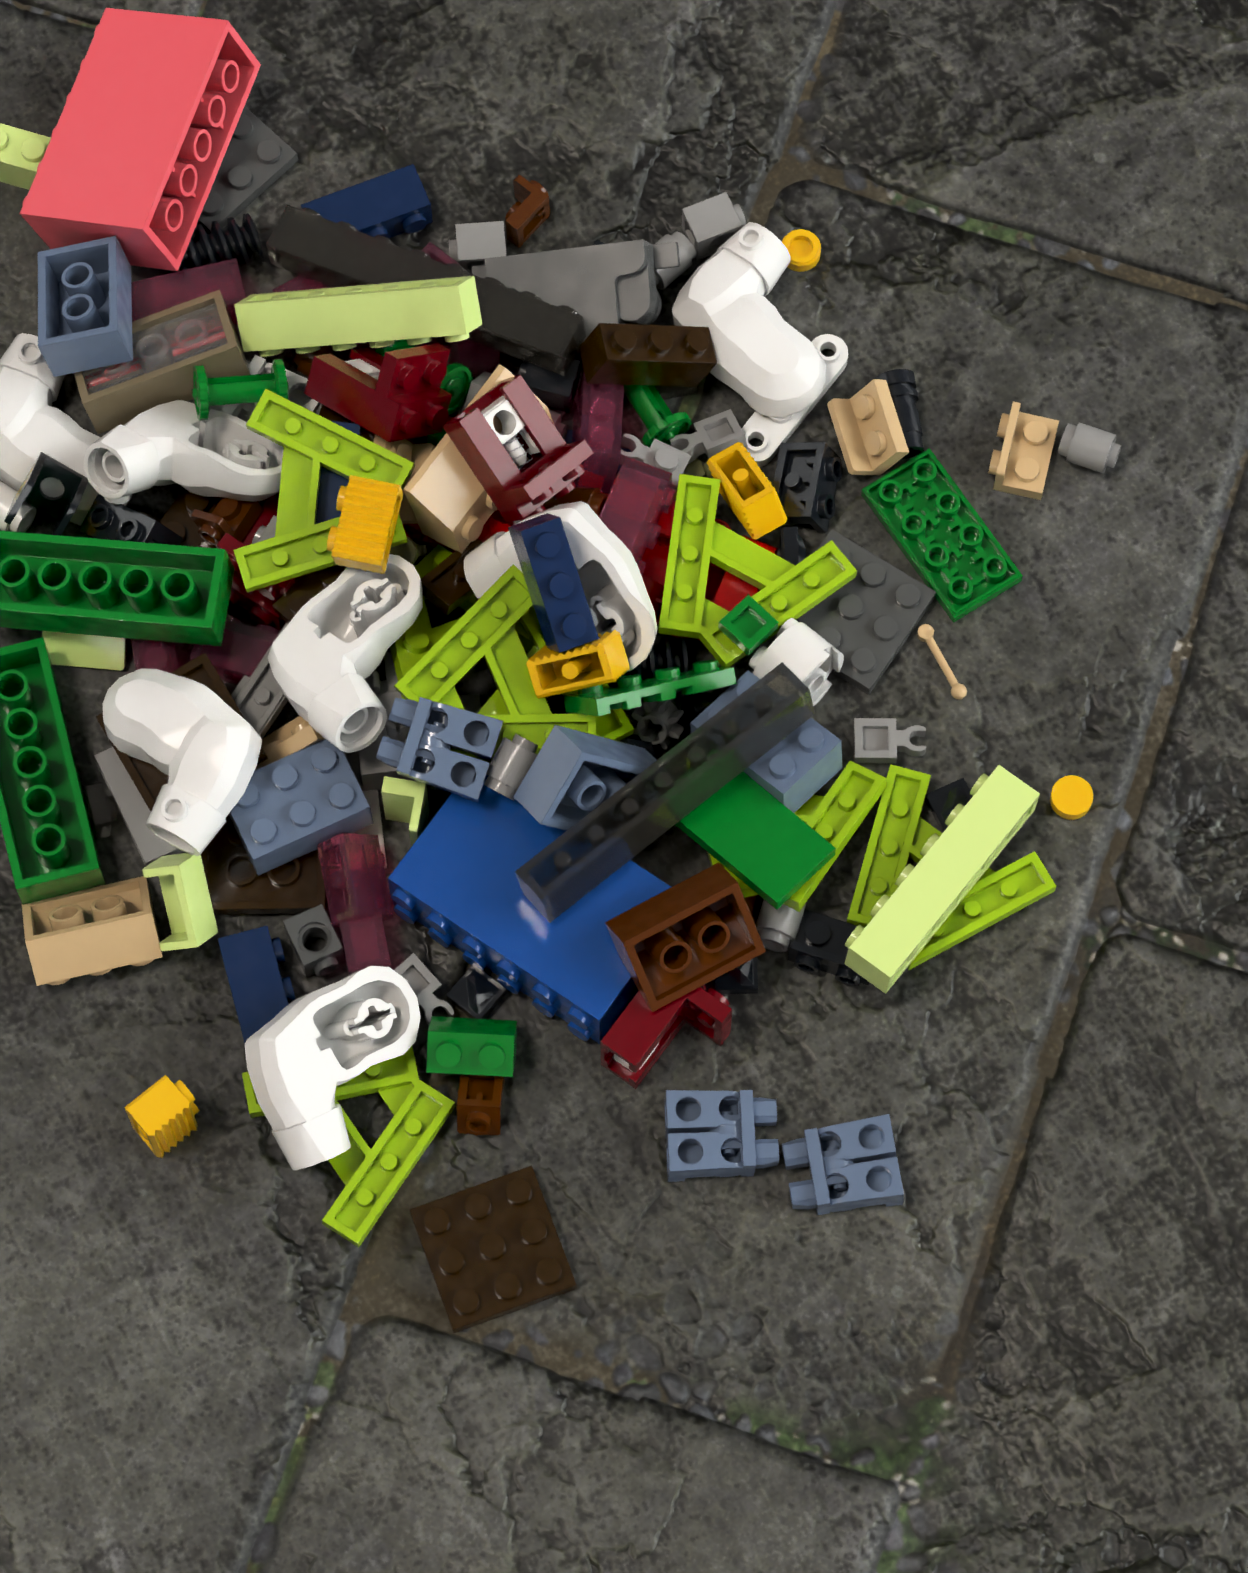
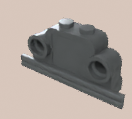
[472,239,680,358]

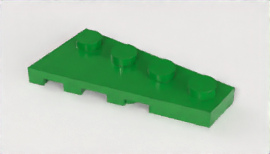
[563,660,736,716]

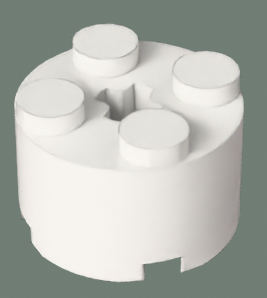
[749,618,844,713]

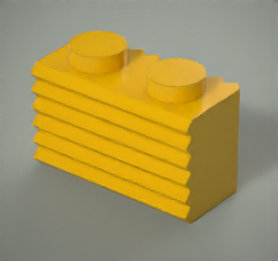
[706,442,787,539]
[327,475,403,574]
[526,630,629,699]
[124,1075,200,1158]

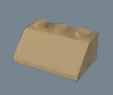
[22,876,163,986]

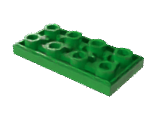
[861,448,1023,623]
[654,744,836,910]

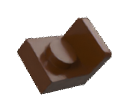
[505,175,550,248]
[190,497,264,546]
[457,1074,504,1135]

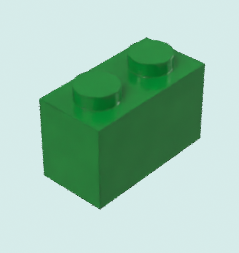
[426,1016,517,1077]

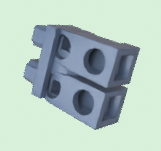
[376,697,503,802]
[664,1090,779,1182]
[782,1114,904,1215]

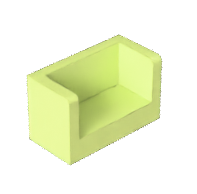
[142,853,218,951]

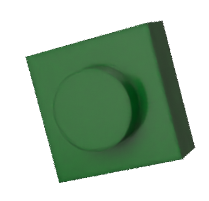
[718,594,779,656]

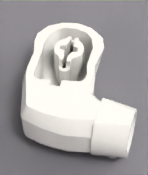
[672,222,826,418]
[0,333,132,526]
[83,400,284,504]
[464,501,658,672]
[267,554,423,753]
[102,668,262,856]
[245,965,421,1170]

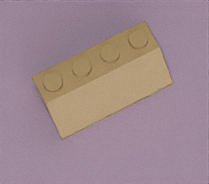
[403,364,554,554]

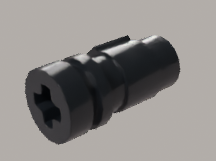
[875,369,924,459]

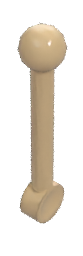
[917,624,967,700]

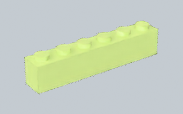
[234,276,482,357]
[844,765,1040,994]

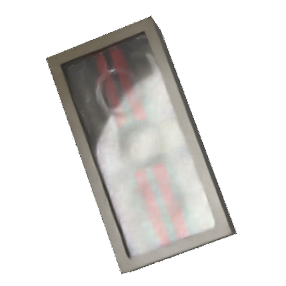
[74,289,251,434]

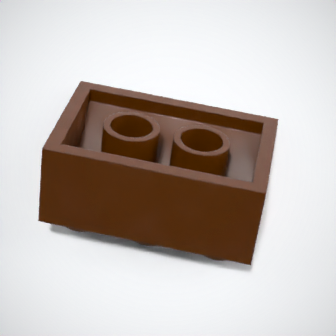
[605,862,766,1012]

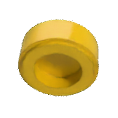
[782,229,821,272]
[1050,775,1093,820]

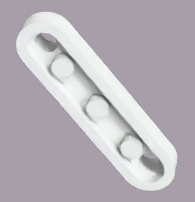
[741,334,848,467]

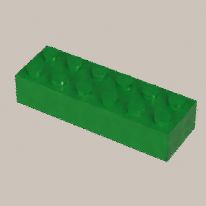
[0,531,235,646]
[0,637,105,905]

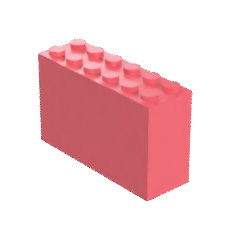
[20,8,261,271]

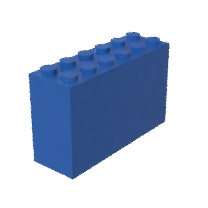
[388,759,671,1044]

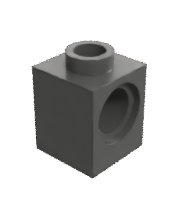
[283,904,345,978]

